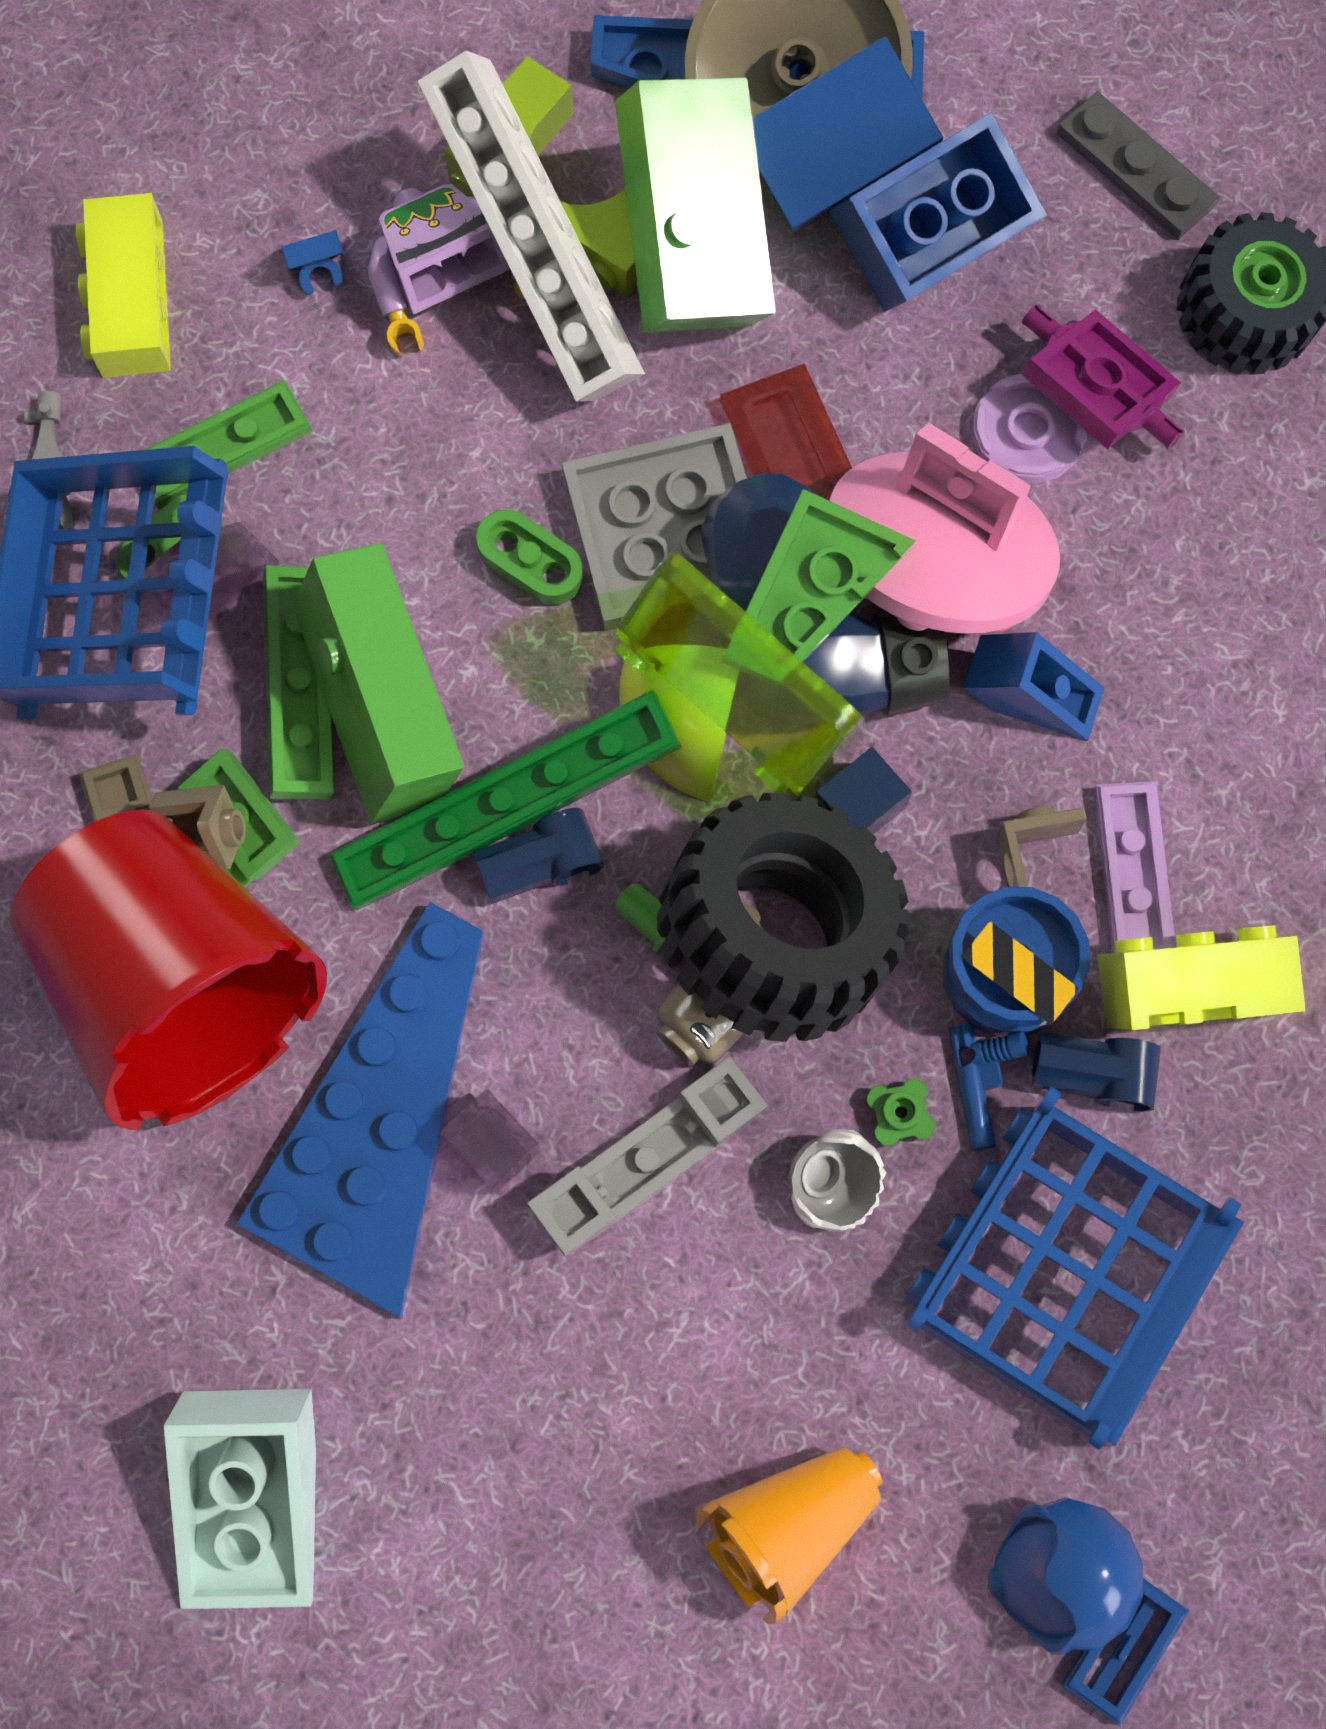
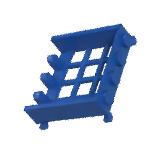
[0,446,229,720]
[904,1086,1244,1450]

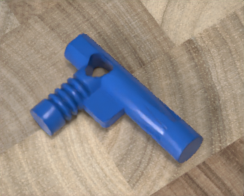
[949,1024,1029,1151]

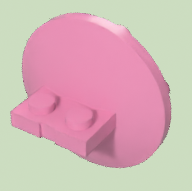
[829,423,1060,634]

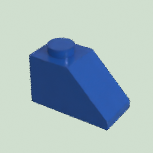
[963,632,1105,741]

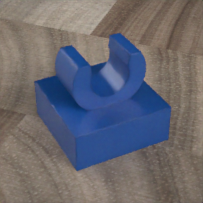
[281,230,343,294]

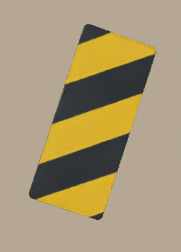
[963,922,1078,1024]

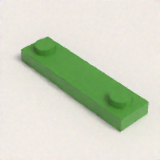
[262,565,334,800]

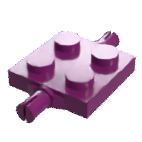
[1021,304,1185,450]

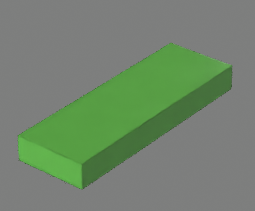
[144,380,313,509]

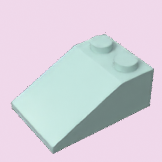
[164,1389,316,1609]

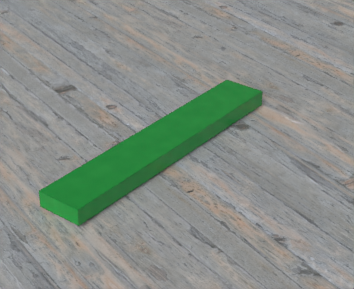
[329,690,682,910]

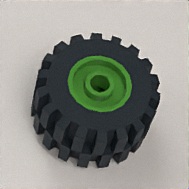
[1176,212,1326,375]

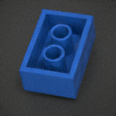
[828,112,1047,312]

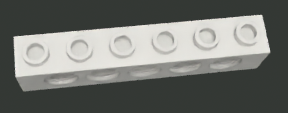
[418,50,645,401]

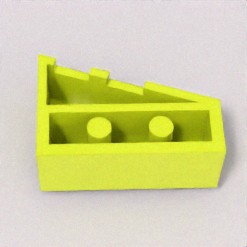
[1098,925,1305,1030]

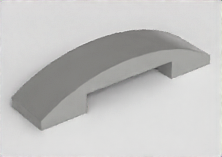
[527,1056,768,1257]

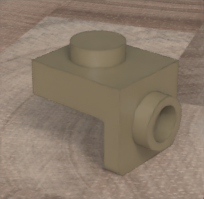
[149,785,246,870]

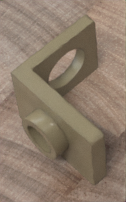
[996,806,1087,887]

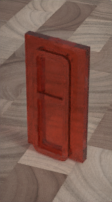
[719,363,852,500]

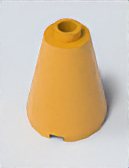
[696,1447,883,1624]

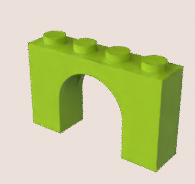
[444,56,638,298]

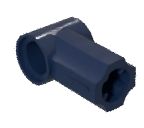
[473,808,604,904]
[1031,1032,1161,1112]

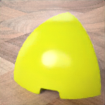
[619,643,742,802]

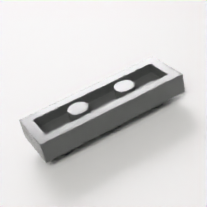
[1057,90,1220,240]

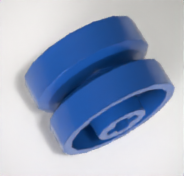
[943,887,1090,1037]

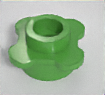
[867,1079,936,1147]

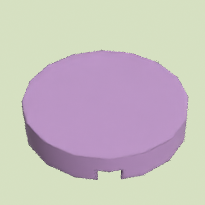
[972,373,1087,484]

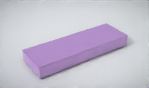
[1094,781,1176,953]

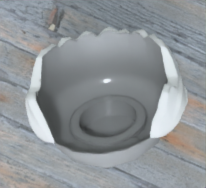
[788,1129,886,1232]

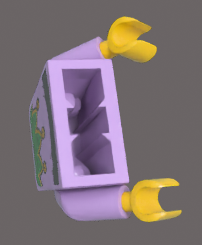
[368,184,525,358]

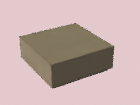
[79,753,153,822]

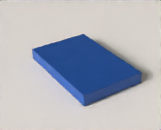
[752,36,943,232]

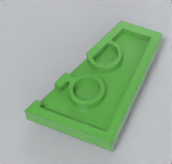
[724,489,916,686]

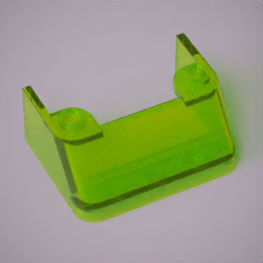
[613,550,865,796]

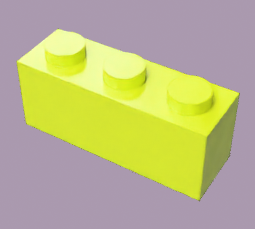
[76,193,171,378]

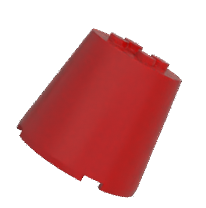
[10,810,327,1130]

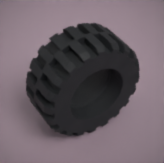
[657,793,911,1042]

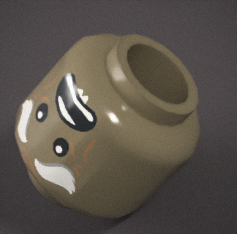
[656,984,744,1066]

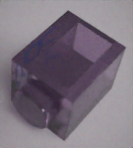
[440,1089,541,1195]

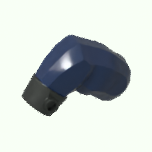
[701,473,949,722]

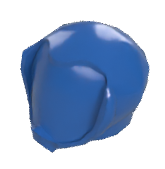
[988,1497,1143,1655]

